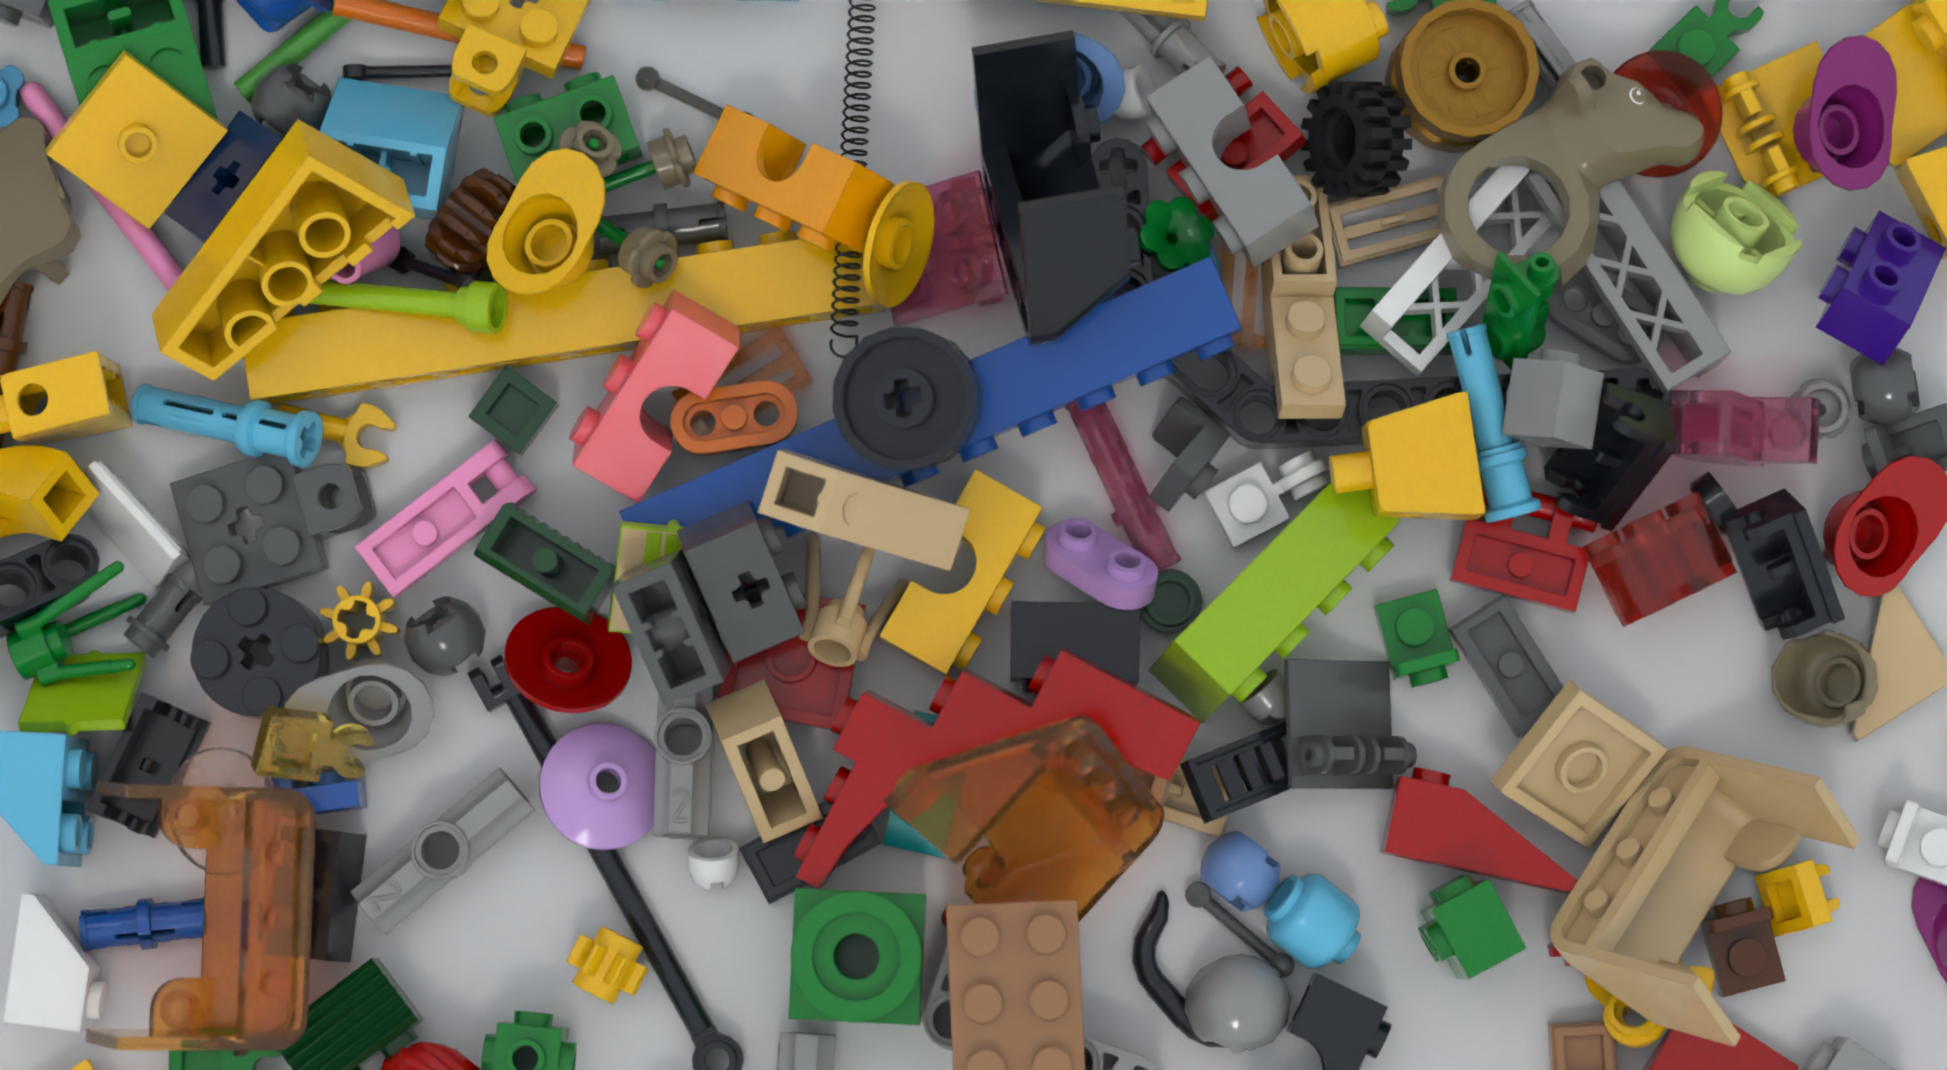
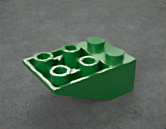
[47,0,218,120]

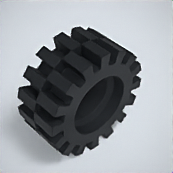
[1301,81,1413,197]

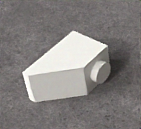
[3,893,108,1032]

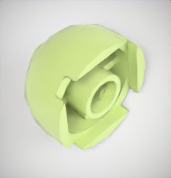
[1670,171,1802,295]

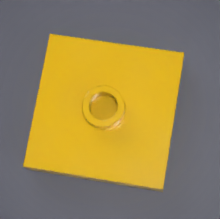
[45,50,228,230]

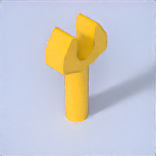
[278,403,398,469]

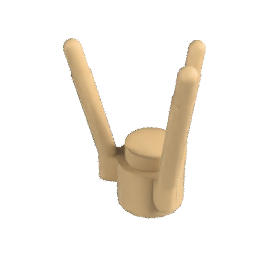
[799,534,909,667]

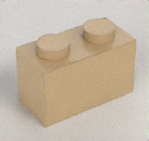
[705,679,823,843]

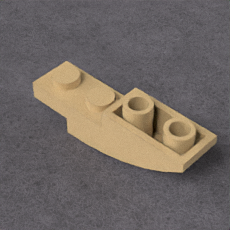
[1261,176,1346,419]

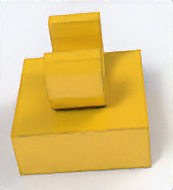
[1754,859,1840,937]

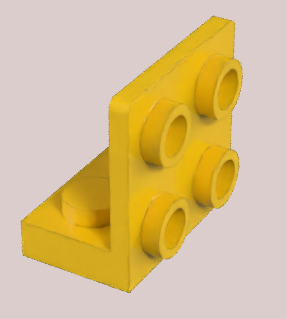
[1863,0,1947,166]

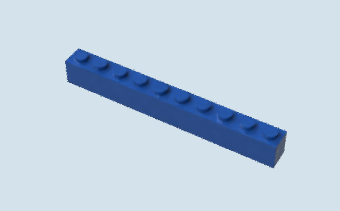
[619,256,1243,538]

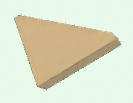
[1850,585,1947,742]

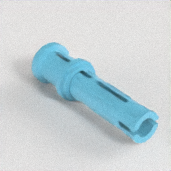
[1446,323,1542,523]
[131,383,323,468]

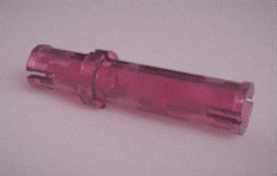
[1065,402,1181,571]

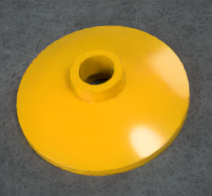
[861,180,935,308]

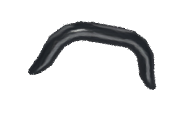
[1132,890,1226,1048]

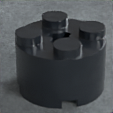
[190,587,330,719]

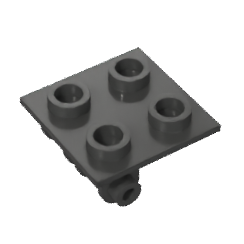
[1284,659,1417,789]

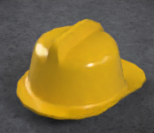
[487,148,605,296]

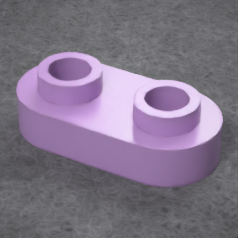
[1043,518,1158,610]

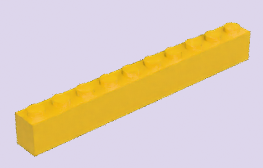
[244,230,885,405]

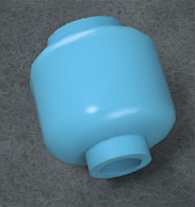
[1263,873,1361,969]

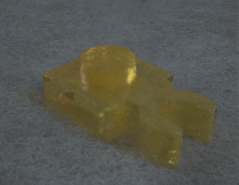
[250,706,373,782]

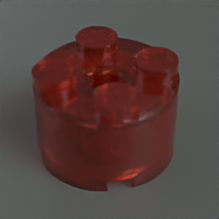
[1582,491,1737,627]

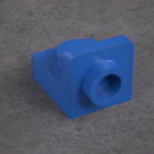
[267,751,368,818]

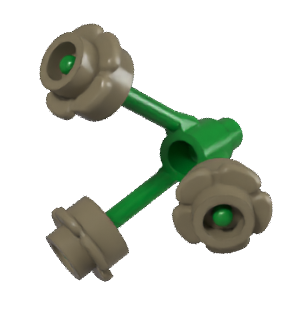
[559,121,697,288]

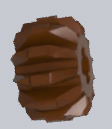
[425,167,516,276]

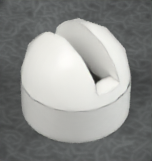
[1114,65,1156,120]
[687,837,740,891]

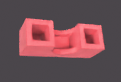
[569,289,739,503]

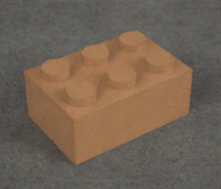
[946,900,1085,1070]

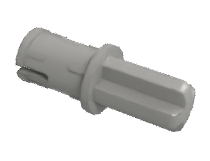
[1119,11,1226,74]

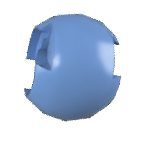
[1200,830,1280,912]

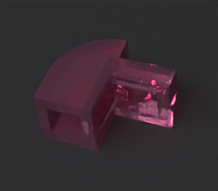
[1671,390,1820,466]

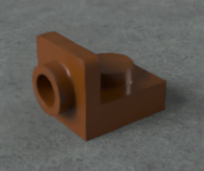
[1701,897,1786,997]

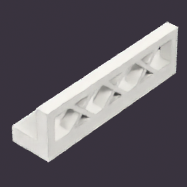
[1359,166,1562,377]

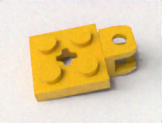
[437,0,591,117]

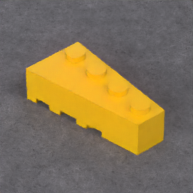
[151,119,416,381]

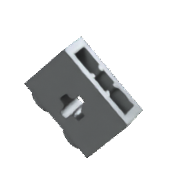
[677,500,808,663]
[611,549,733,706]

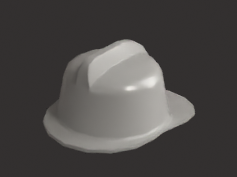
[279,658,434,771]

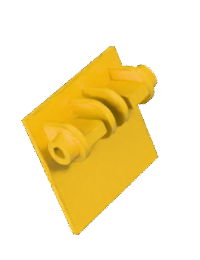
[1701,41,1824,198]

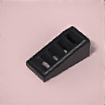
[1179,722,1290,824]

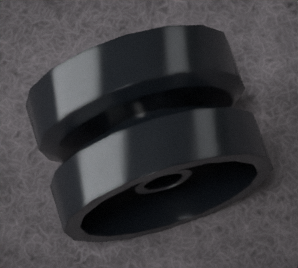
[832,327,983,470]

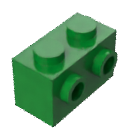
[493,72,643,184]
[1418,874,1527,979]

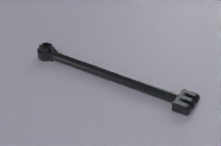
[467,654,744,1070]

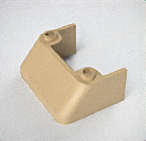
[1550,746,1860,1047]

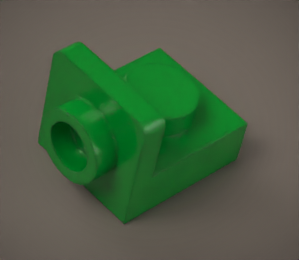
[1373,589,1460,688]

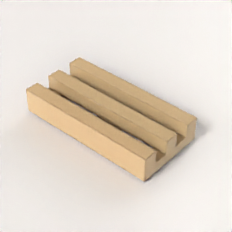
[1328,173,1447,269]

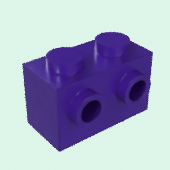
[1816,210,1946,365]

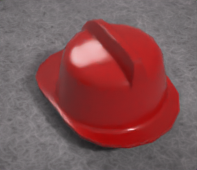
[1822,456,1947,597]

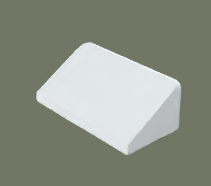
[84,460,191,587]

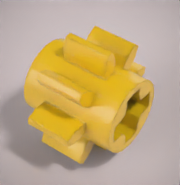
[319,581,401,661]
[566,925,649,1004]

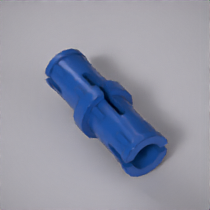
[79,897,215,951]

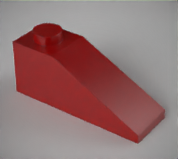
[1380,767,1578,894]

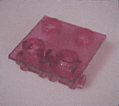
[891,170,1008,326]

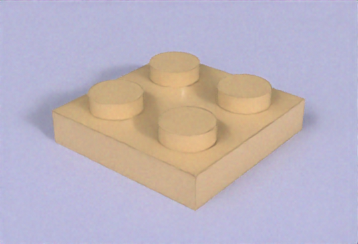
[1490,679,1668,849]

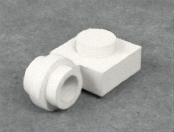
[1203,450,1329,549]

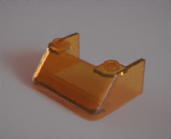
[85,781,316,1050]

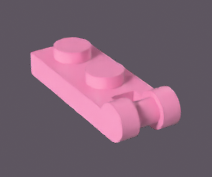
[354,440,537,599]

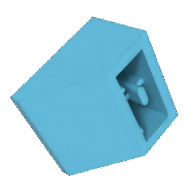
[320,77,464,220]
[0,731,98,867]

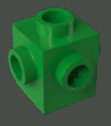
[481,1010,577,1070]

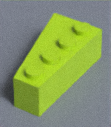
[1148,482,1401,723]

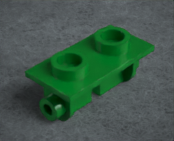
[1482,251,1560,371]

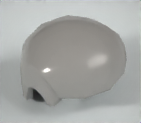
[1184,954,1291,1053]

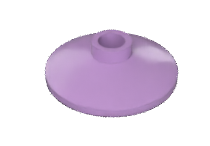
[539,723,656,850]

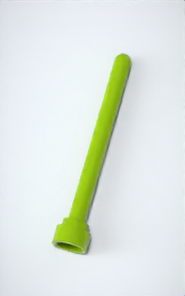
[309,280,507,334]

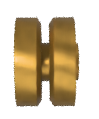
[1384,0,1540,153]

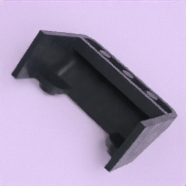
[971,30,1141,347]

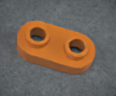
[670,380,799,456]

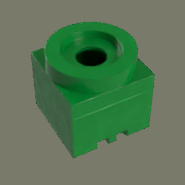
[788,888,927,1025]

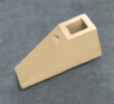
[758,449,971,571]

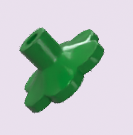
[1137,196,1215,272]

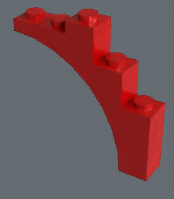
[794,648,1202,889]

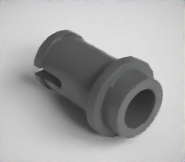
[123,574,202,658]

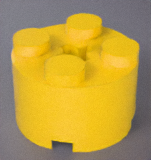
[1251,0,1389,94]

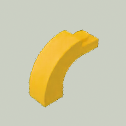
[0,445,100,542]

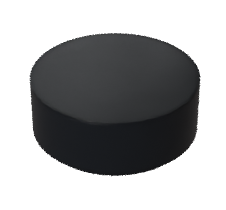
[1689,471,1737,536]

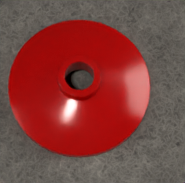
[504,606,632,713]

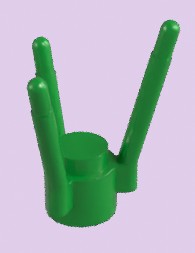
[6,561,147,687]

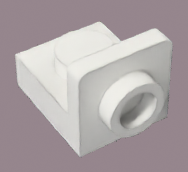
[1878,799,1947,887]

